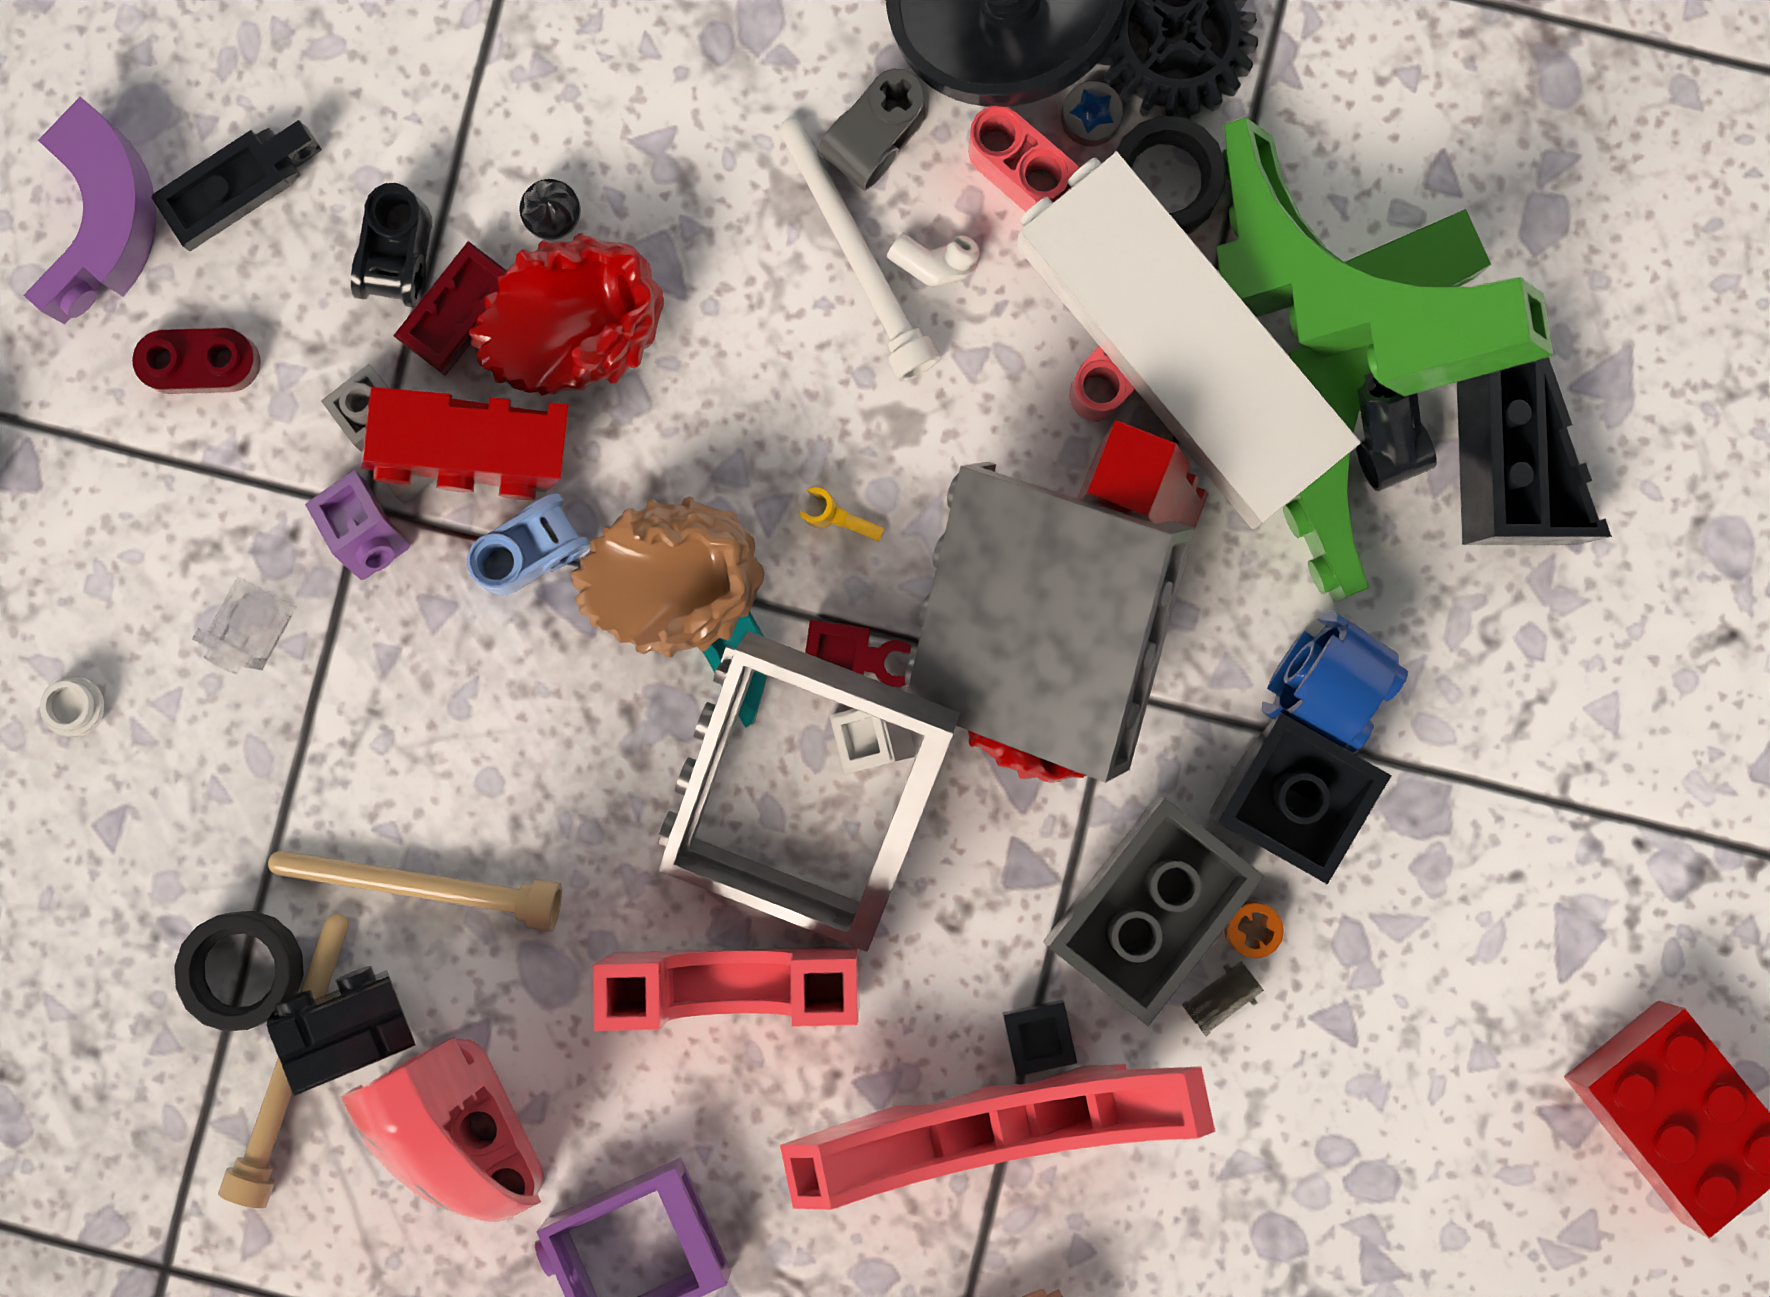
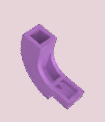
[24,97,156,325]

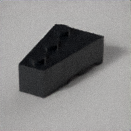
[1457,357,1612,545]

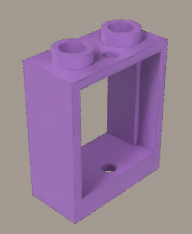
[534,1157,731,1297]

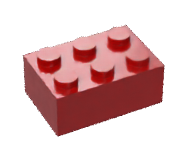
[1564,1000,1770,1239]

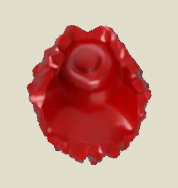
[469,233,664,396]

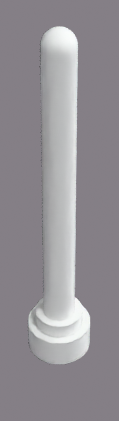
[780,118,942,381]

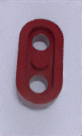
[132,328,261,394]

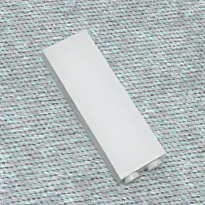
[1016,152,1361,530]

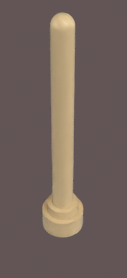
[268,851,562,932]
[218,913,349,1208]

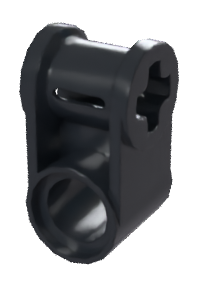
[351,183,432,308]

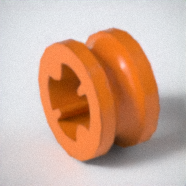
[1224,901,1284,959]

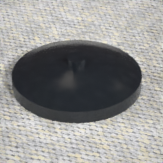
[886,0,1129,107]

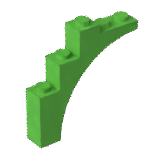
[1217,117,1553,396]
[1283,209,1491,603]

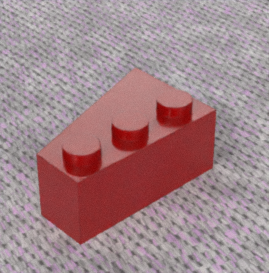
[360,387,569,500]
[1077,420,1209,528]

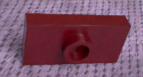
[393,241,507,376]

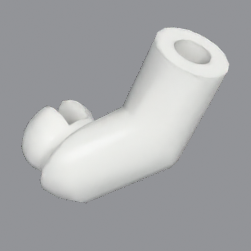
[886,233,980,287]

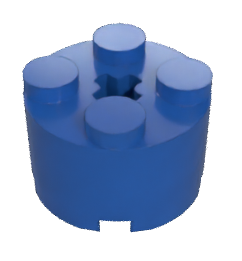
[1261,610,1408,754]

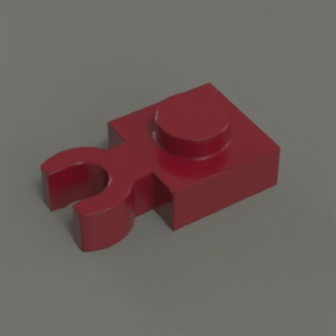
[805,620,912,687]

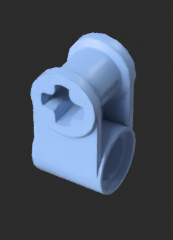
[467,493,590,595]

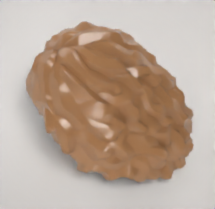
[571,496,765,658]

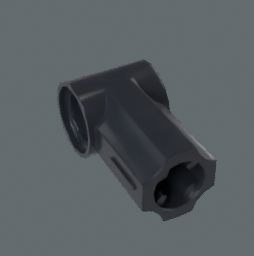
[1356,372,1437,492]

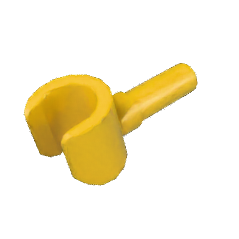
[798,487,884,542]

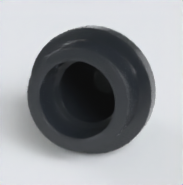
[519,179,581,240]

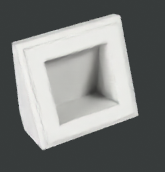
[830,709,916,775]

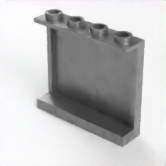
[905,462,1195,783]

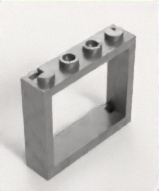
[657,631,960,952]

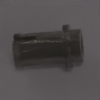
[1182,961,1264,1036]

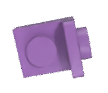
[305,470,410,580]

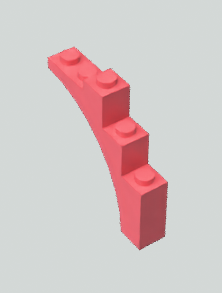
[780,1064,1216,1210]

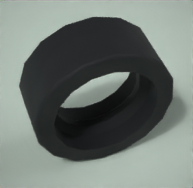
[1116,116,1226,234]
[174,910,304,1032]

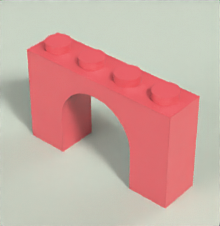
[593,946,860,1031]

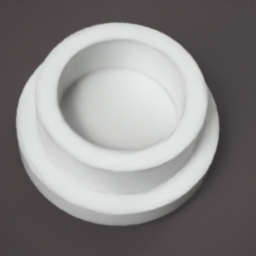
[40,676,104,737]

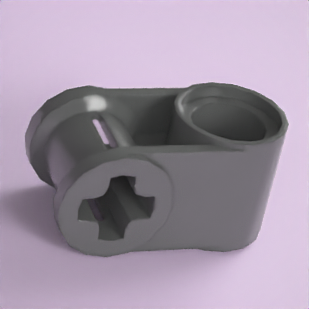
[818,68,925,191]

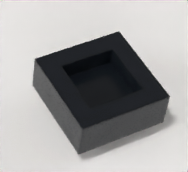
[1002,1000,1077,1076]

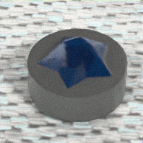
[1061,81,1123,146]

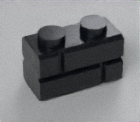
[266,966,416,1096]

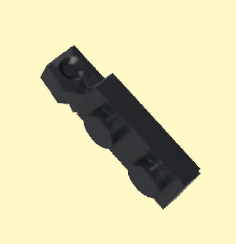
[151,120,322,251]

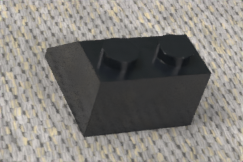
[1209,712,1392,885]

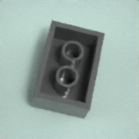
[1043,797,1265,1027]

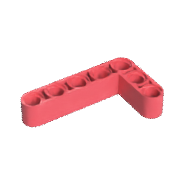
[968,106,1136,422]

